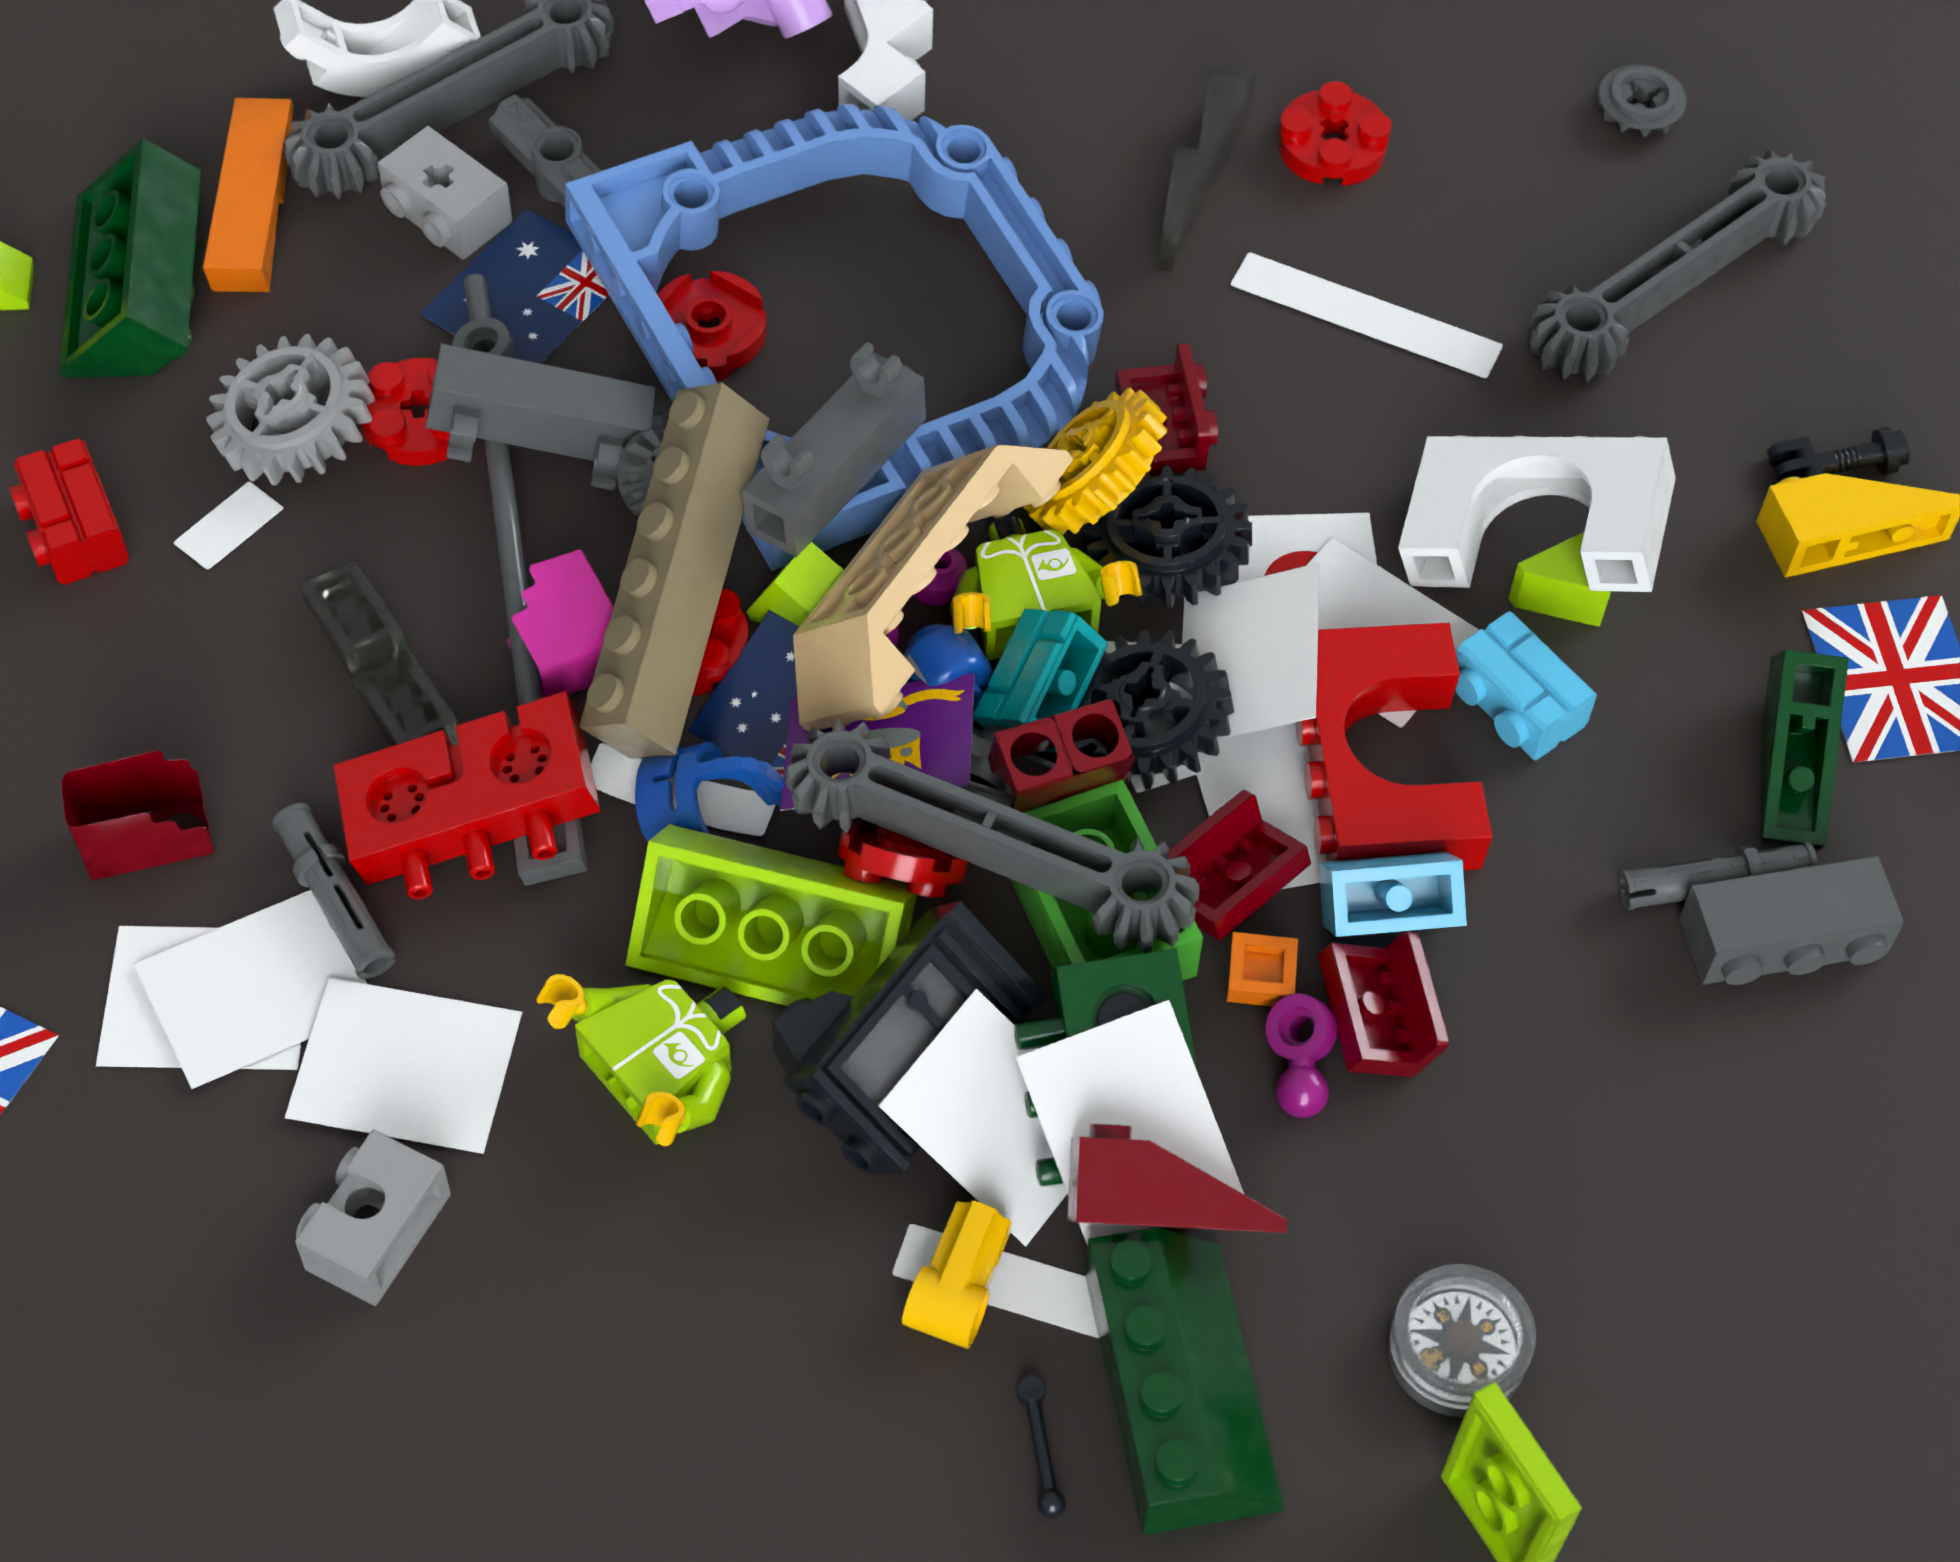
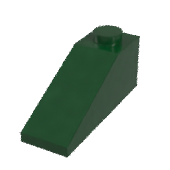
[1760,649,1849,847]

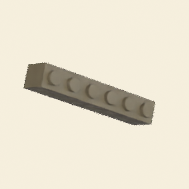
[579,382,770,759]

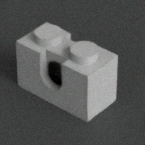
[295,1129,451,1307]

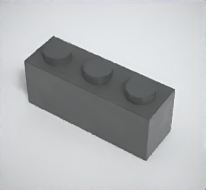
[1679,856,1904,985]

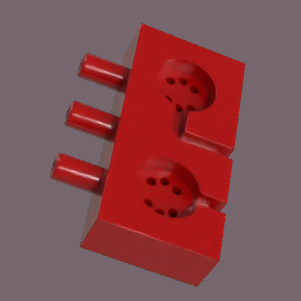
[333,691,601,900]

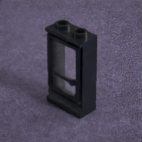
[783,901,1048,1175]

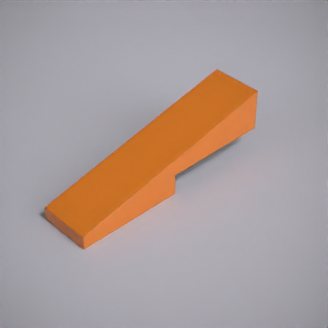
[203,98,294,293]

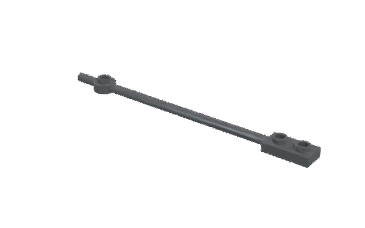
[452,274,588,886]

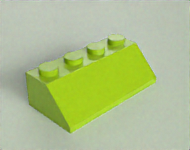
[625,824,917,1006]

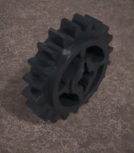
[1083,466,1252,609]
[1074,630,1234,790]

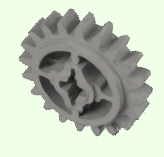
[207,334,375,485]

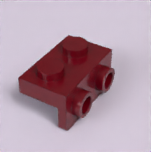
[1115,343,1218,476]
[1169,790,1311,941]
[1318,931,1449,1077]

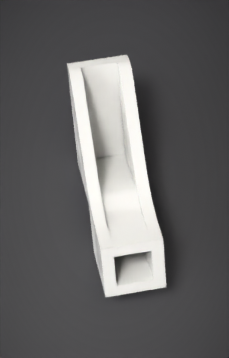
[838,0,933,120]

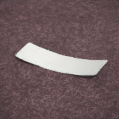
[591,743,776,836]

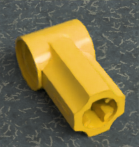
[902,1200,1012,1349]

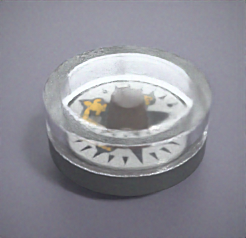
[1387,1264,1536,1417]

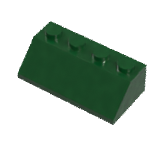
[58,138,202,378]
[1084,1227,1284,1536]

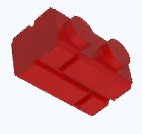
[9,438,129,585]

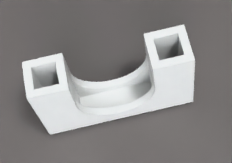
[1398,435,1676,592]

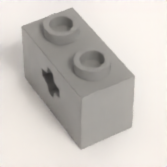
[378,126,513,260]

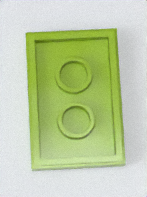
[1441,1382,1582,1562]

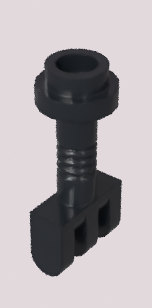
[1767,427,1909,482]

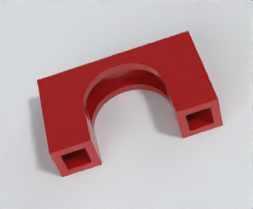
[1295,622,1493,870]

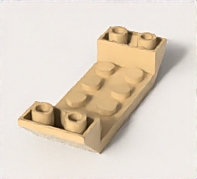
[793,445,1074,731]

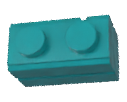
[973,609,1108,753]

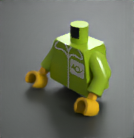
[949,516,1142,661]
[536,974,746,1147]

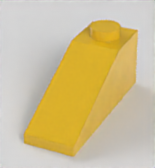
[1756,473,1960,578]

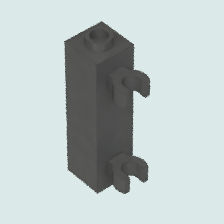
[742,342,926,558]
[425,343,663,491]

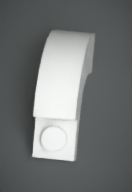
[273,0,481,97]

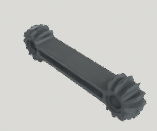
[284,0,615,200]
[1530,149,1826,384]
[785,718,1199,953]

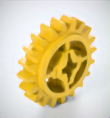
[1023,388,1167,535]

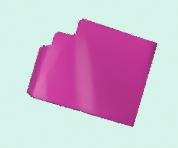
[506,549,614,698]

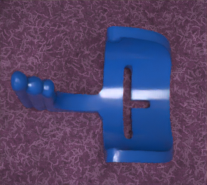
[635,742,799,841]

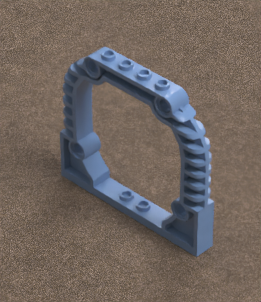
[565,104,1104,571]

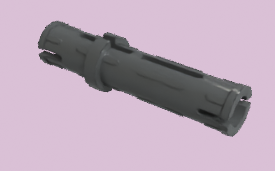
[272,803,396,979]
[1618,842,1818,911]

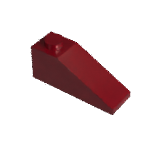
[1067,1124,1287,1233]

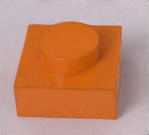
[1226,932,1298,1007]

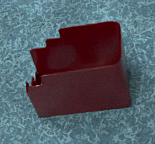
[988,698,1134,812]
[61,750,215,881]

